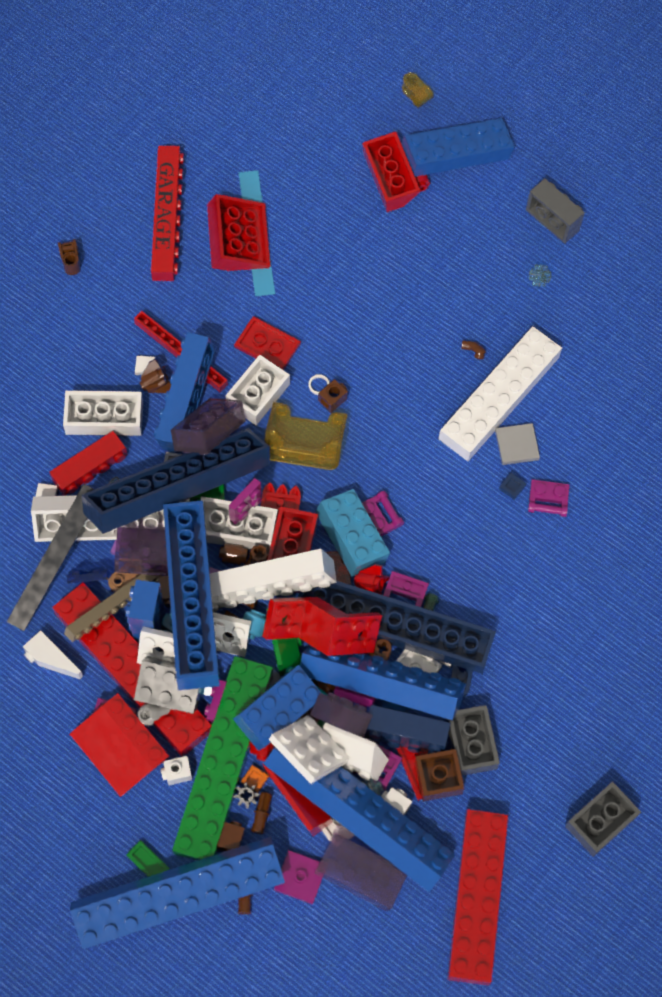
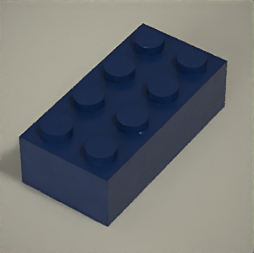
[365,705,451,754]

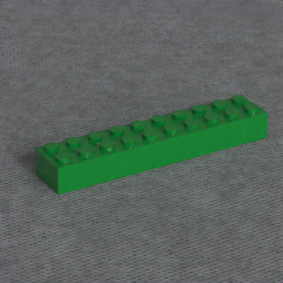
[172,656,273,861]

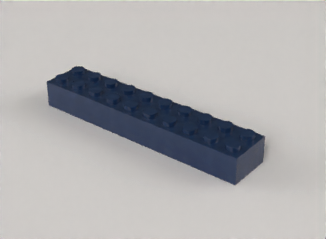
[82,428,270,534]
[298,581,496,674]

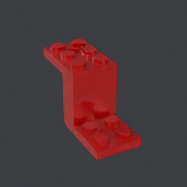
[262,597,382,656]

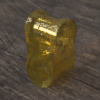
[402,73,433,108]

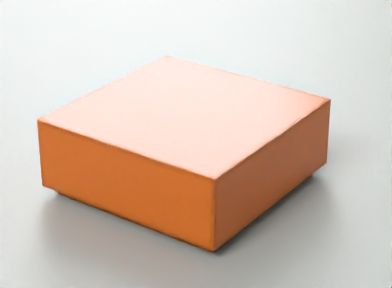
[241,765,269,793]

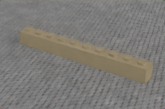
[64,565,163,642]

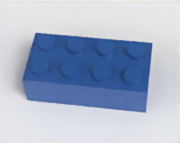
[126,580,165,644]
[233,665,324,751]

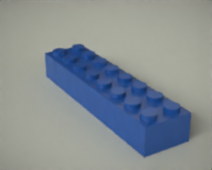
[300,645,466,720]

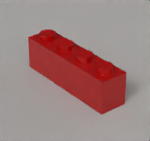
[49,431,127,496]

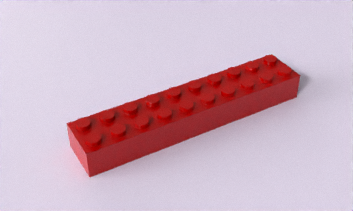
[52,583,212,757]

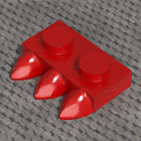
[261,483,301,513]

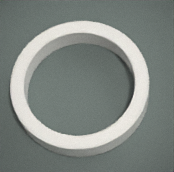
[309,375,329,395]

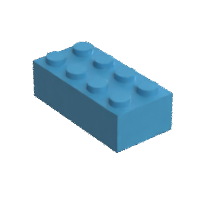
[316,489,390,577]

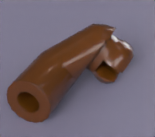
[461,340,486,360]

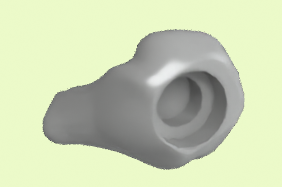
[138,704,171,725]

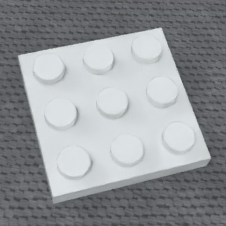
[269,715,350,784]

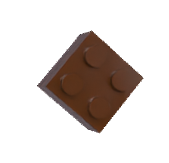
[414,749,465,801]

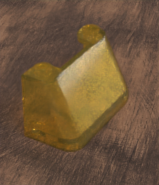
[265,402,348,470]

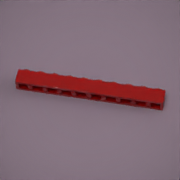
[134,311,228,392]

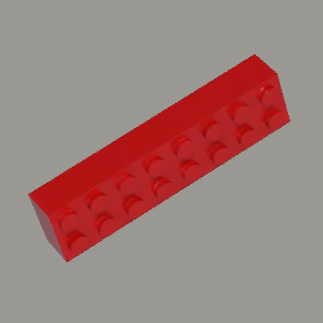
[447,809,508,986]

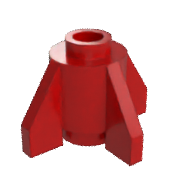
[354,564,389,595]

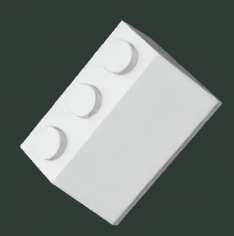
[323,723,389,781]

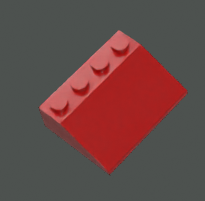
[207,194,270,271]
[69,693,169,797]

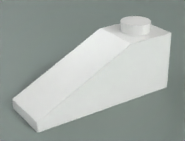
[23,631,83,679]

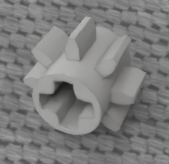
[234,783,260,808]

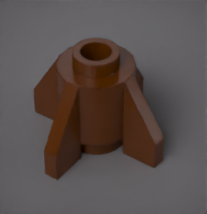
[140,359,171,393]

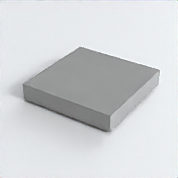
[495,423,540,465]

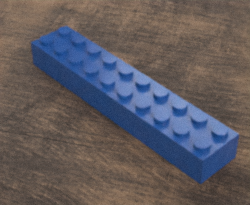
[163,500,220,691]
[264,747,456,892]
[70,837,285,949]

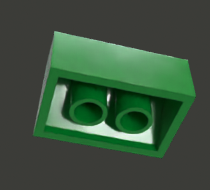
[267,609,302,676]

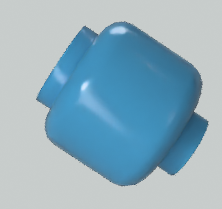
[242,609,266,640]

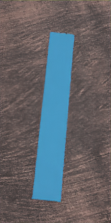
[239,171,275,296]

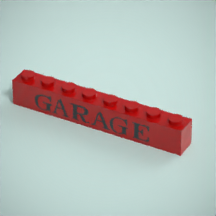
[151,146,184,281]

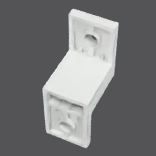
[137,612,252,664]

